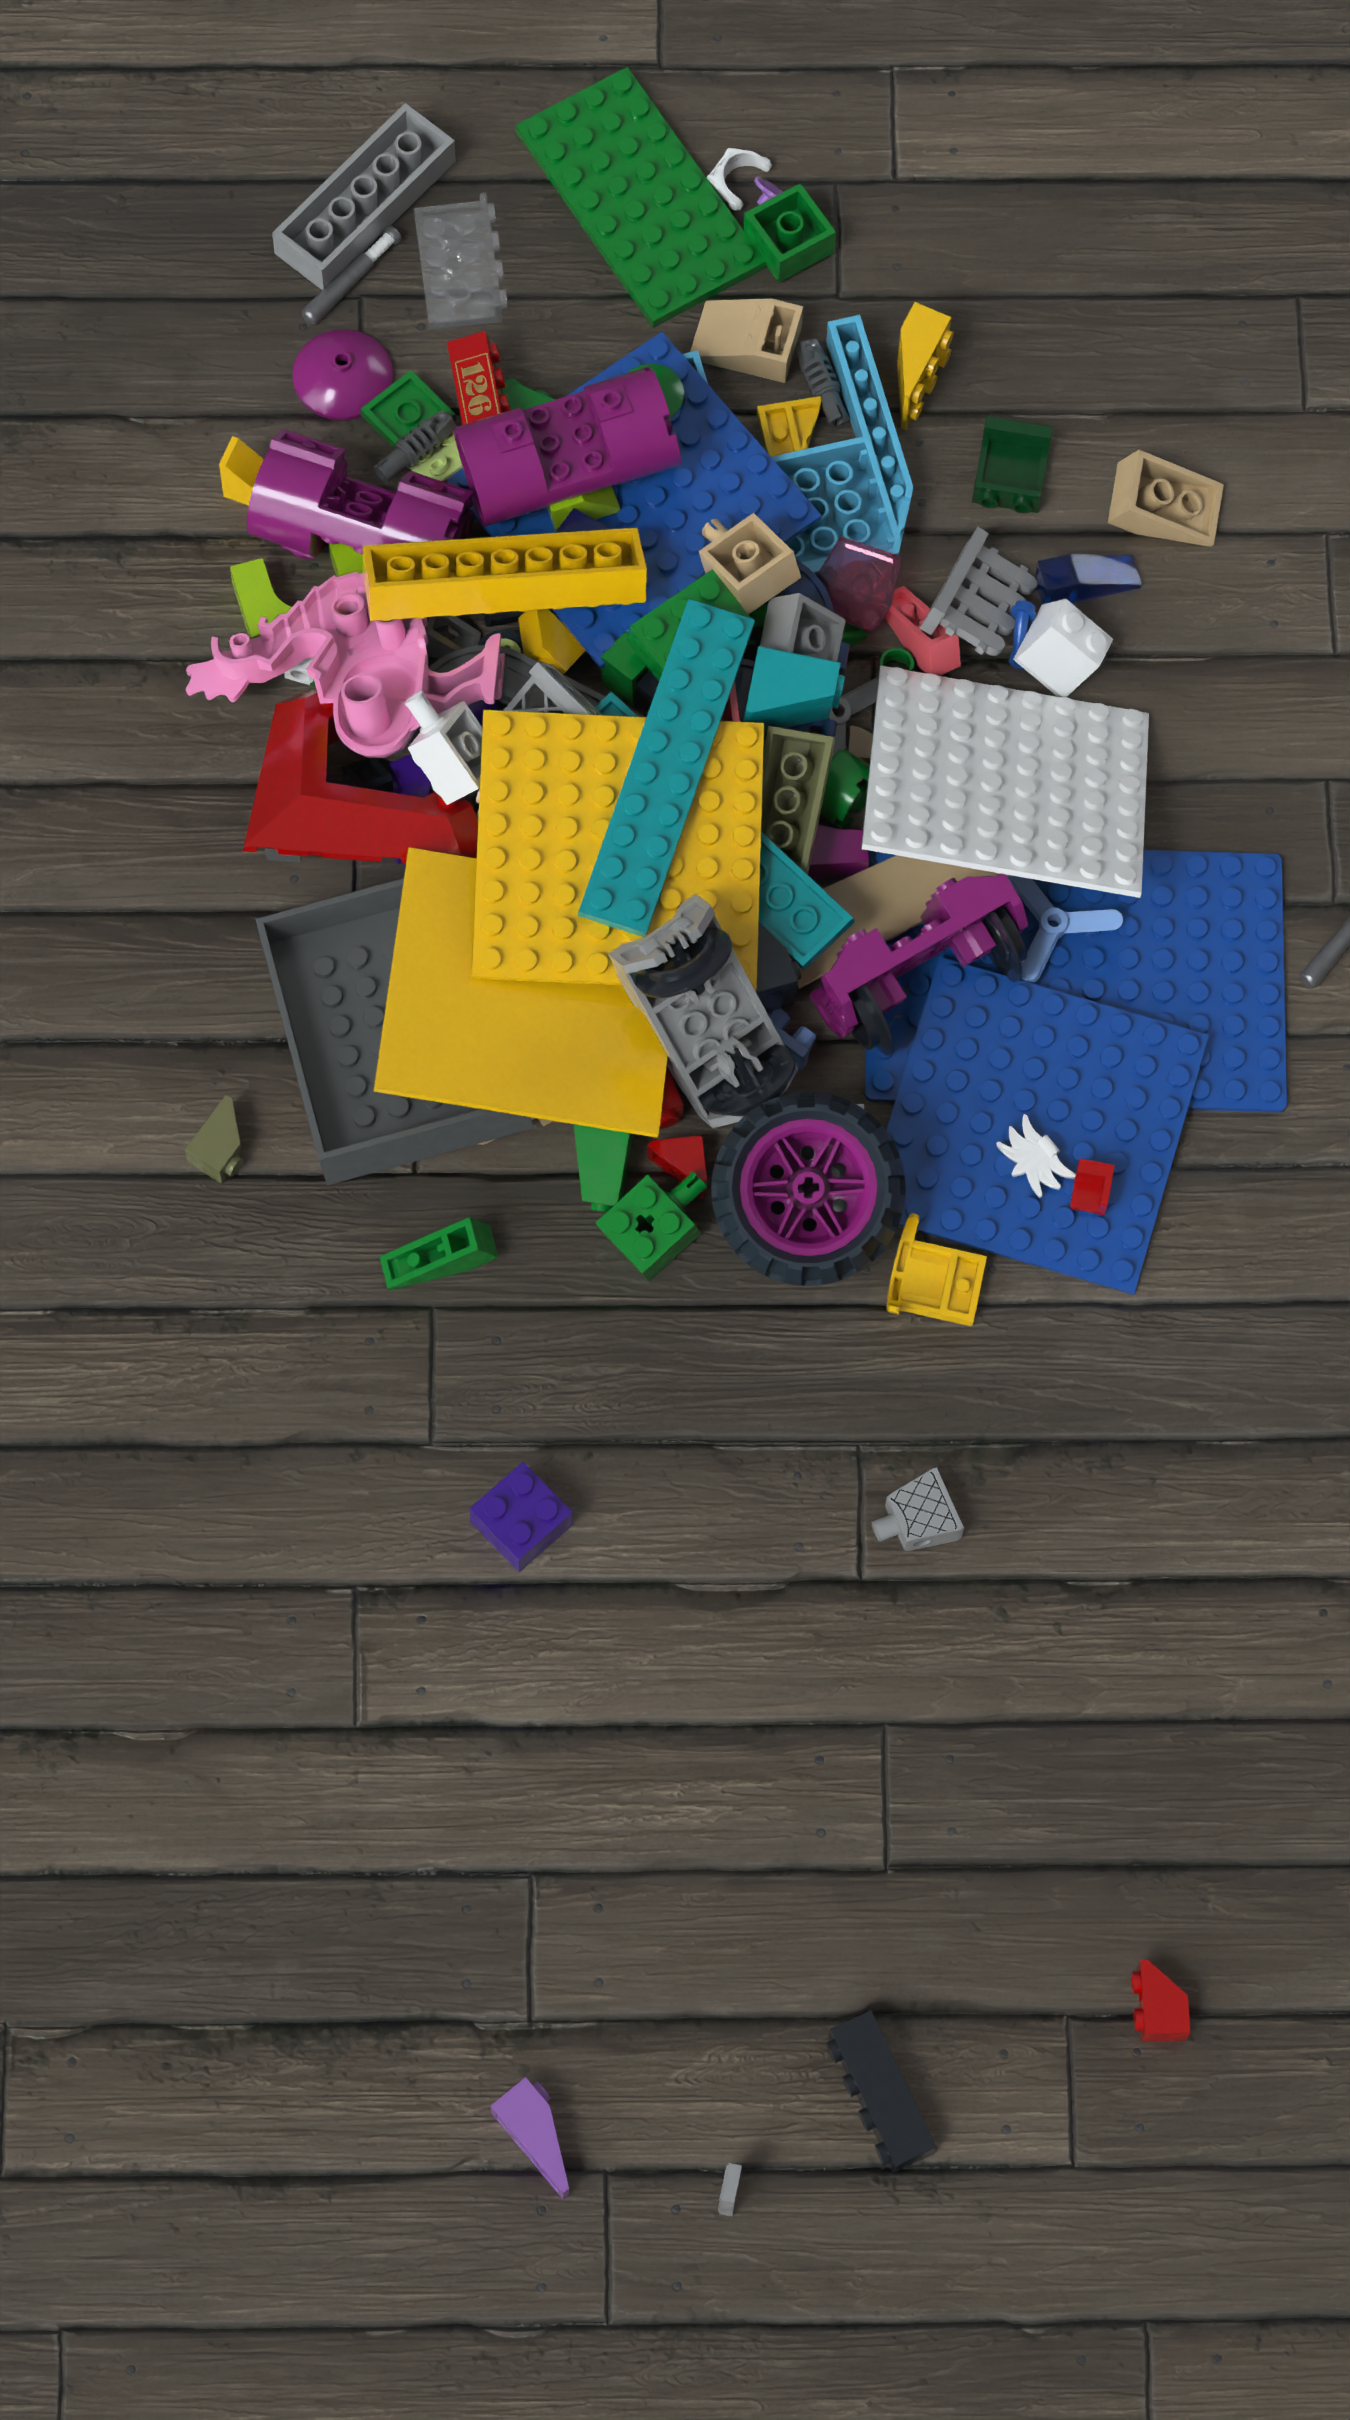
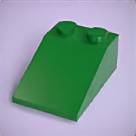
[601,631,650,709]

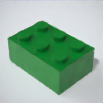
[627,569,753,681]

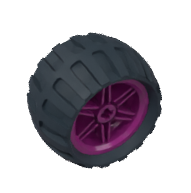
[711,1092,906,1286]

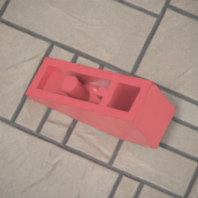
[875,586,961,676]

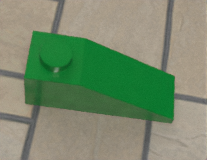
[379,1217,499,1290]

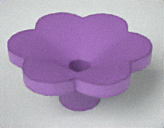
[754,177,783,205]

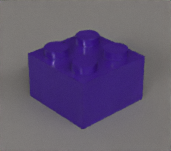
[469,1462,573,1572]

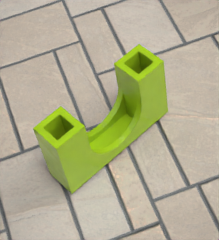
[230,543,363,639]

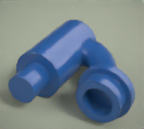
[1009,600,1037,670]

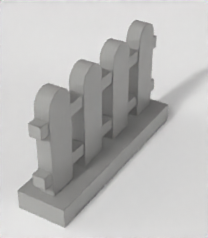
[920,526,1037,656]

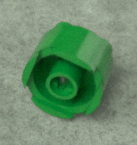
[820,749,870,829]

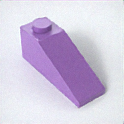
[491,2077,569,2200]

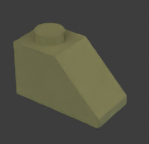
[185,1095,243,1184]

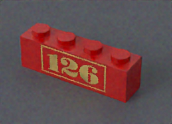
[447,331,511,425]

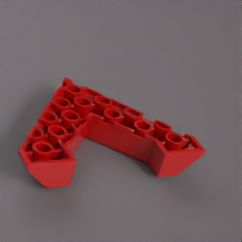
[243,689,478,864]

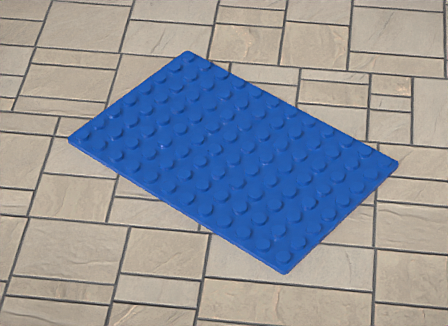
[865,850,1287,1113]

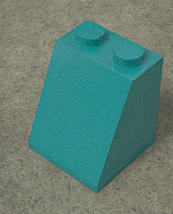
[743,646,845,732]

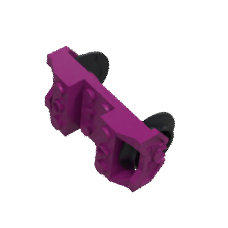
[809,874,1028,1056]

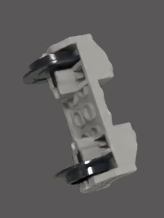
[608,894,799,1128]

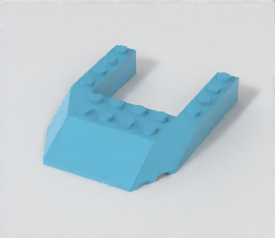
[682,315,913,575]

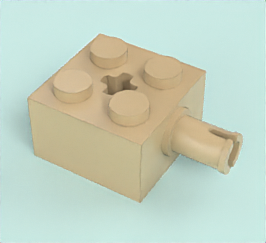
[698,513,801,614]

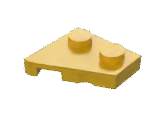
[757,396,821,457]

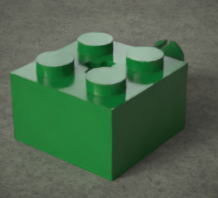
[595,1171,708,1282]

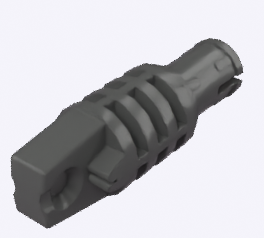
[795,339,849,427]
[373,411,457,484]

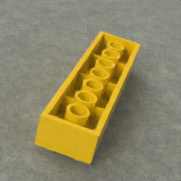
[363,528,647,621]

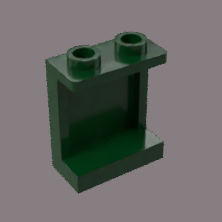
[972,416,1053,514]

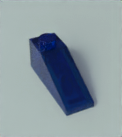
[1035,554,1142,605]

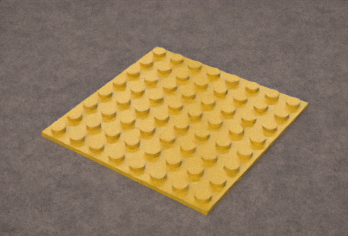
[472,710,764,991]
[373,847,668,1138]

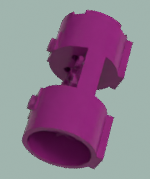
[453,366,681,527]
[247,428,475,559]

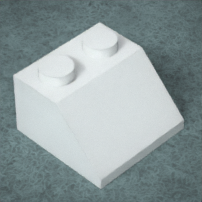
[1013,599,1113,697]

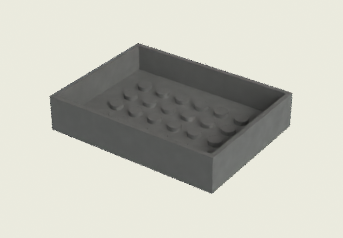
[255,878,533,1185]

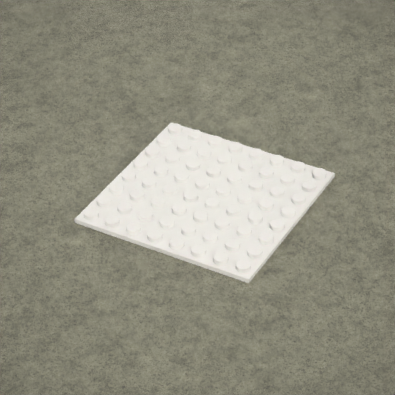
[861,665,1149,898]

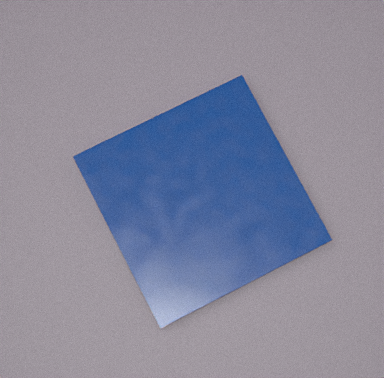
[445,332,822,669]
[886,957,1209,1295]

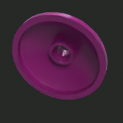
[293,329,393,421]

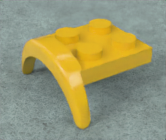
[886,1213,987,1327]

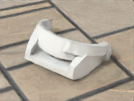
[707,148,772,211]

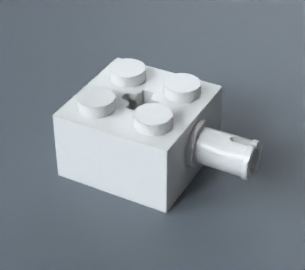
[404,690,483,805]

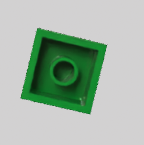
[743,183,836,283]

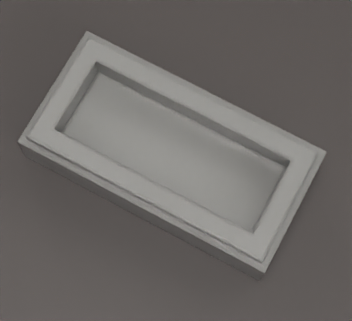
[718,2163,742,2217]

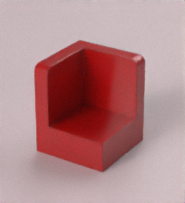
[1070,1158,1115,1215]

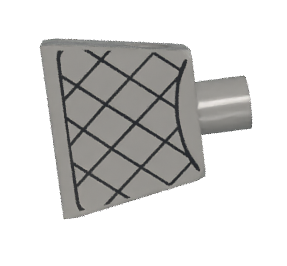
[872,1467,964,1551]

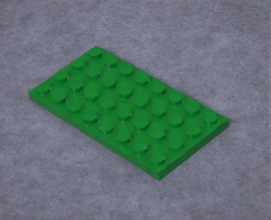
[516,67,766,328]

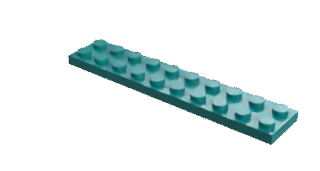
[578,599,755,937]
[595,692,855,971]

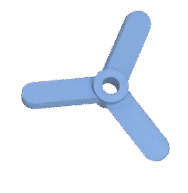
[1008,875,1123,984]

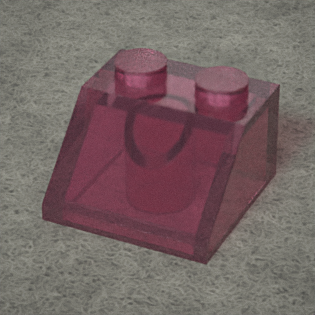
[817,536,901,632]

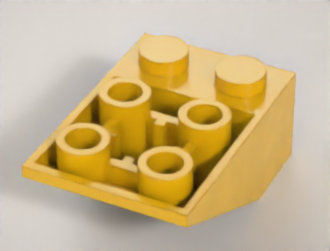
[897,302,954,430]

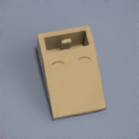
[690,298,803,383]

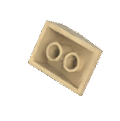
[1108,450,1224,547]

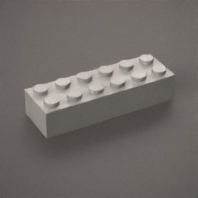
[272,103,456,290]

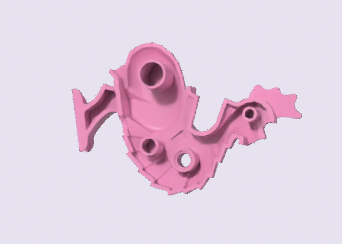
[186,572,506,758]

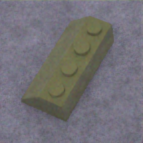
[761,726,836,875]

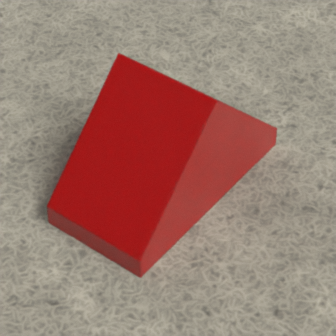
[647,1136,707,1200]

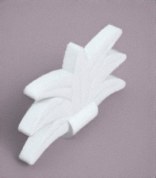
[997,1114,1076,1198]

